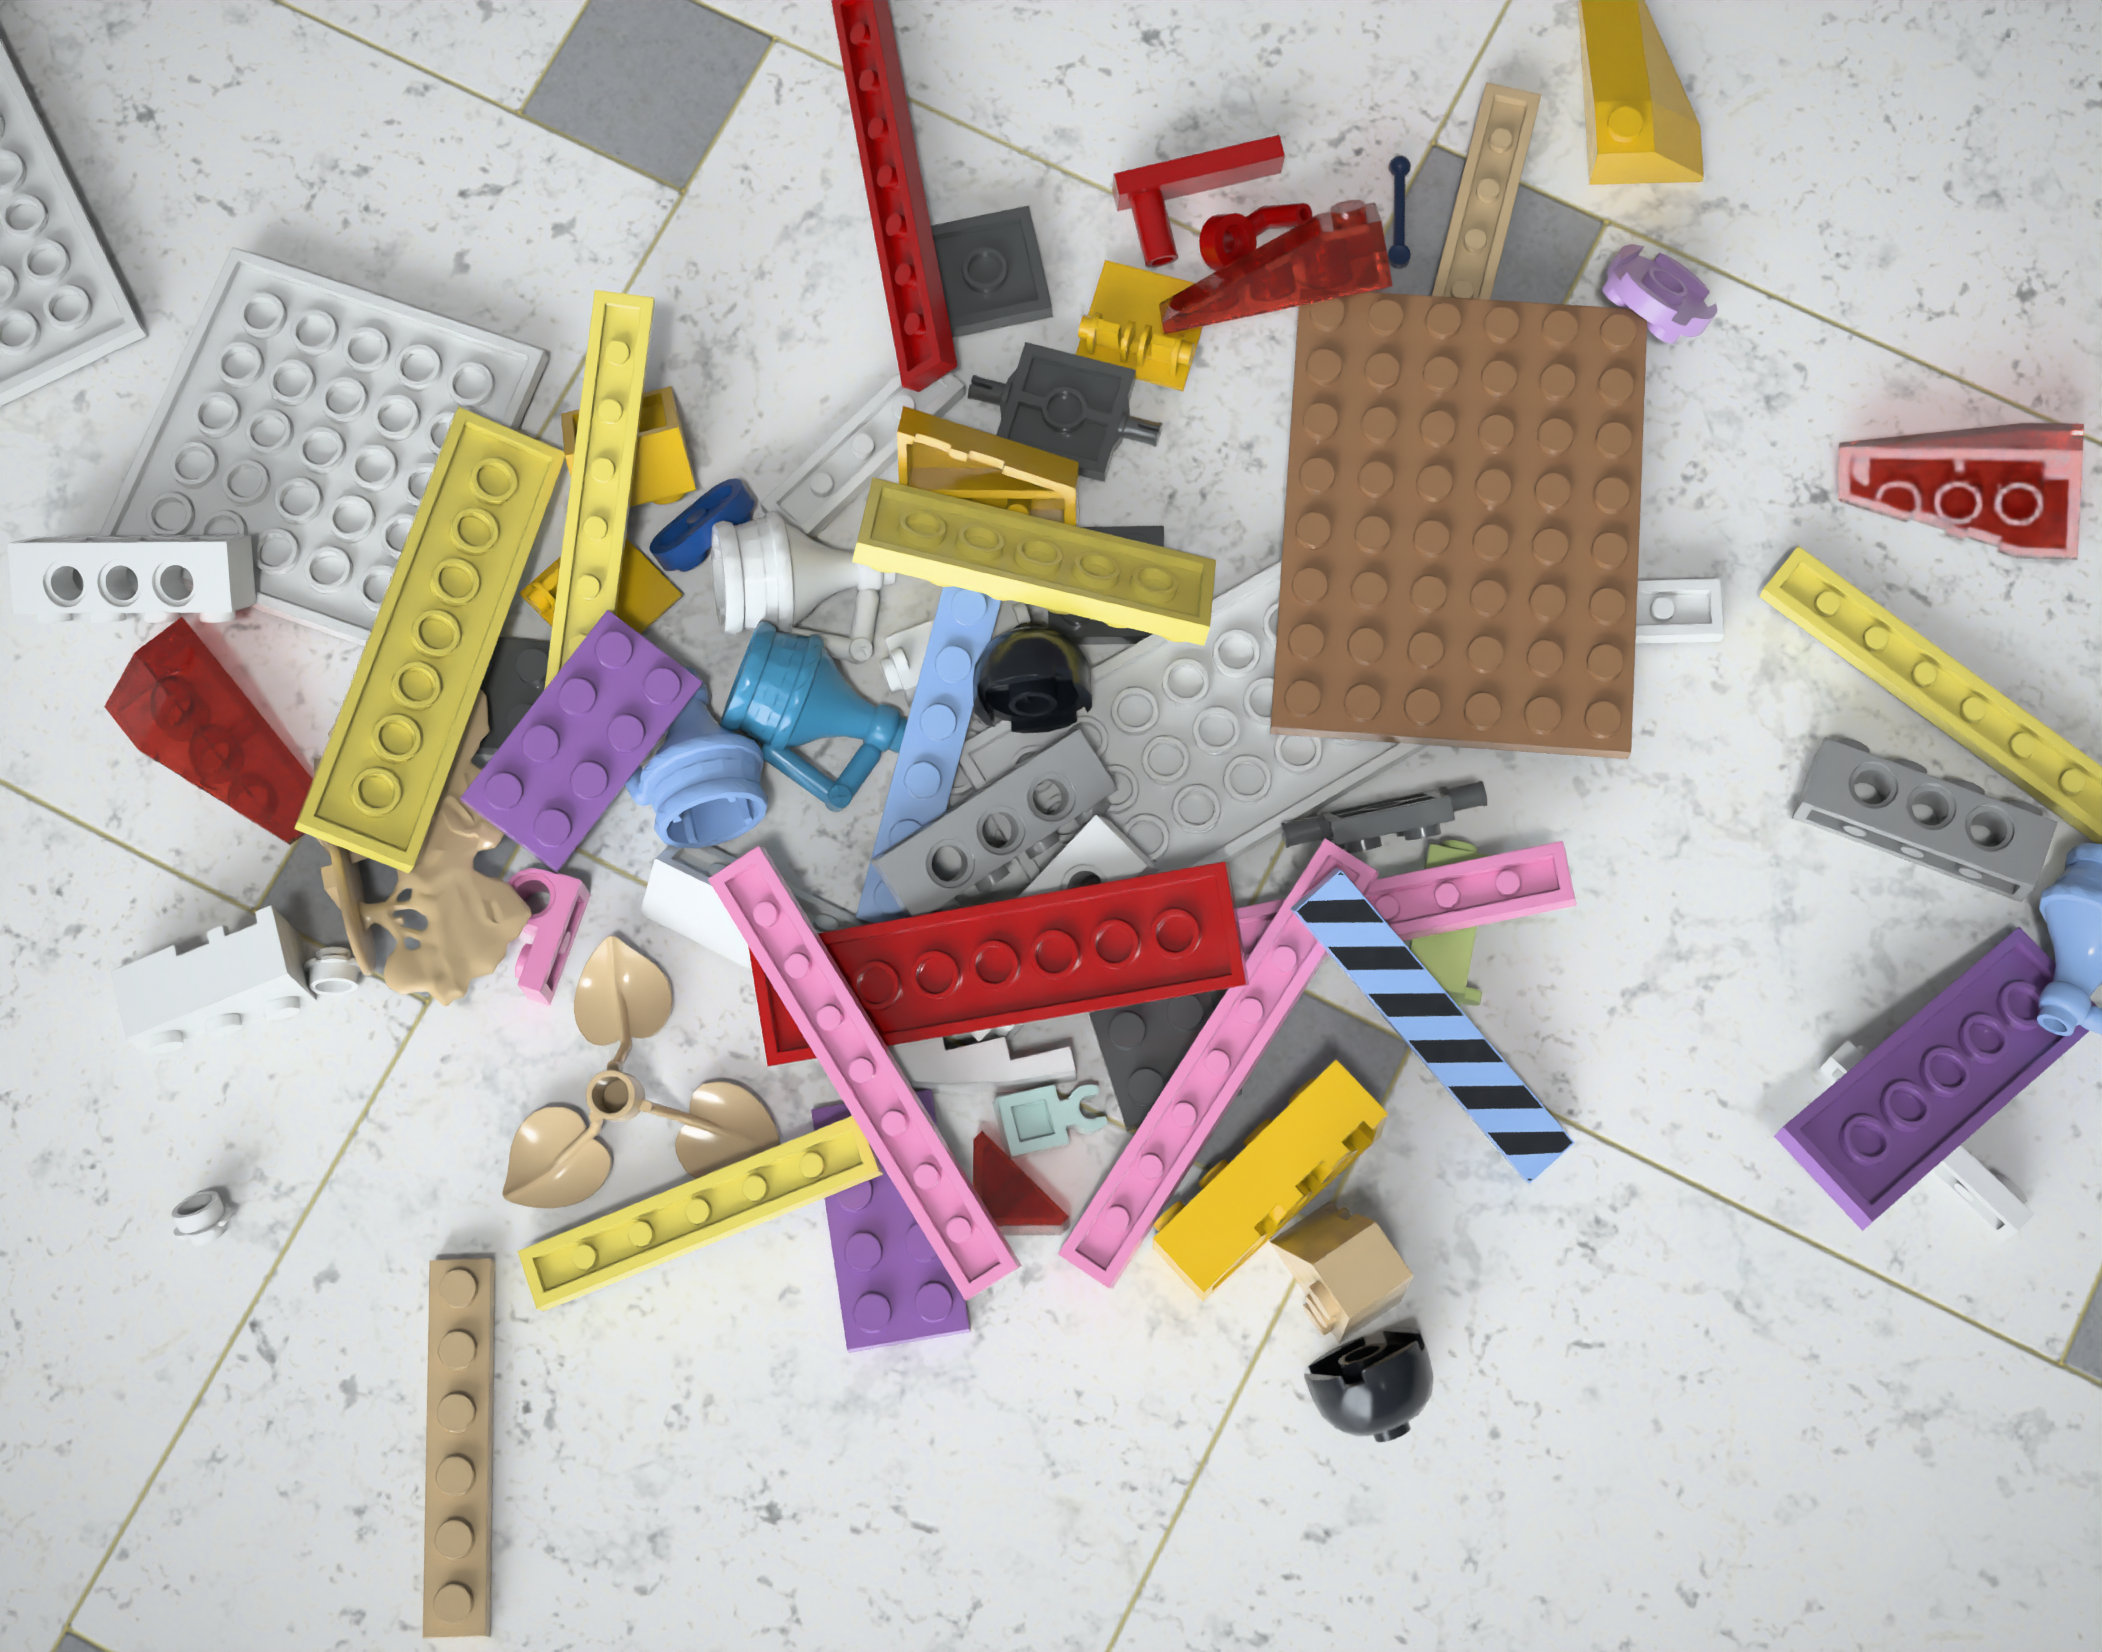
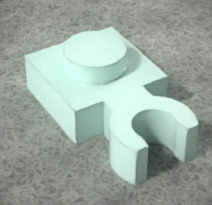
[992,1084,1108,1161]

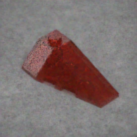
[1159,200,1393,334]
[1838,423,2084,560]
[104,617,313,845]

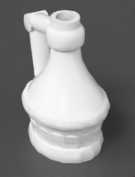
[711,511,895,665]

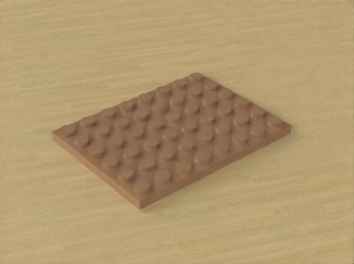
[1270,287,1647,759]

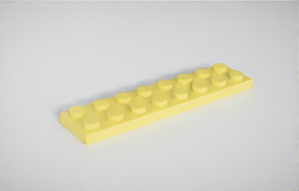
[294,406,565,873]

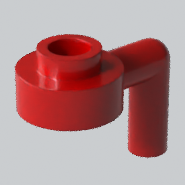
[1199,203,1312,272]

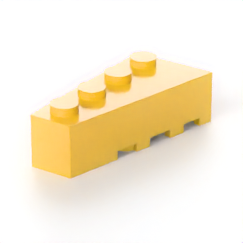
[1153,1060,1388,1301]

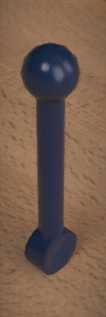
[1388,155,1411,269]

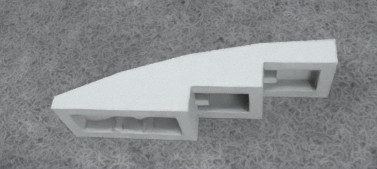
[887,1037,1077,1095]

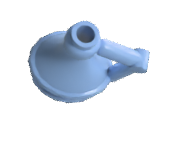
[625,667,768,848]
[2037,843,2102,1036]

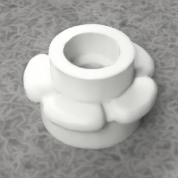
[303,947,361,995]
[172,1191,232,1245]

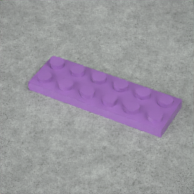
[1774,927,2098,1231]

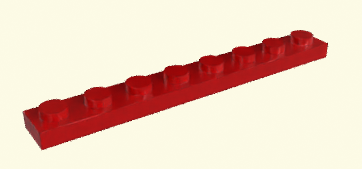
[831,0,958,392]

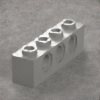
[870,729,1118,918]
[1792,737,2058,902]

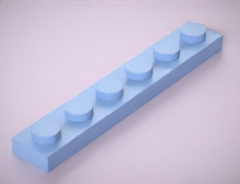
[855,586,1001,923]

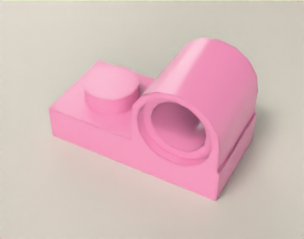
[508,868,591,1005]

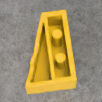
[897,406,1079,527]

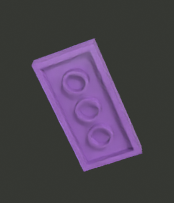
[460,610,703,873]
[811,1089,971,1353]

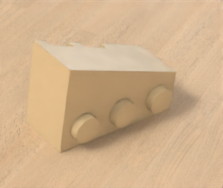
[1269,1201,1413,1344]

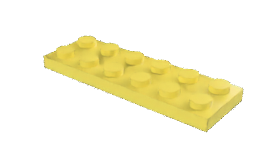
[852,477,1216,646]

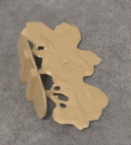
[314,689,532,1007]

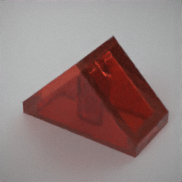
[973,1131,1071,1236]

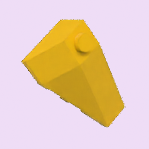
[1578,0,1704,185]

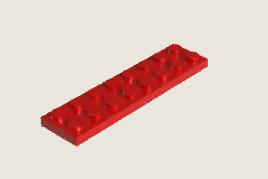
[748,861,1250,1066]

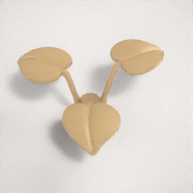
[502,936,781,1208]

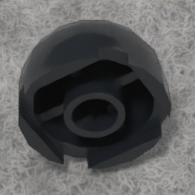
[973,623,1092,734]
[1304,1327,1433,1442]

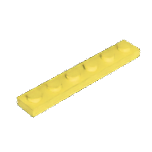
[517,1116,883,1311]

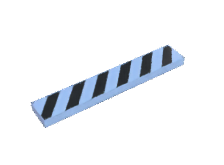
[1290,868,1575,1184]

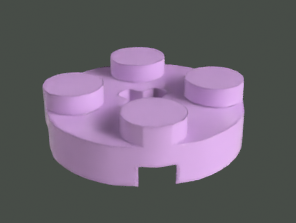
[1602,244,1718,344]

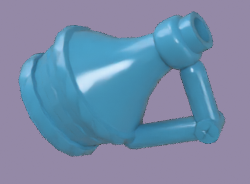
[720,621,908,812]

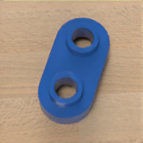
[649,478,755,572]

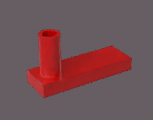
[1112,135,1285,267]

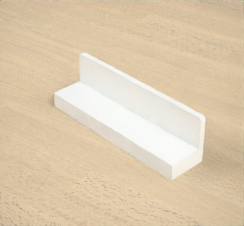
[640,845,869,970]

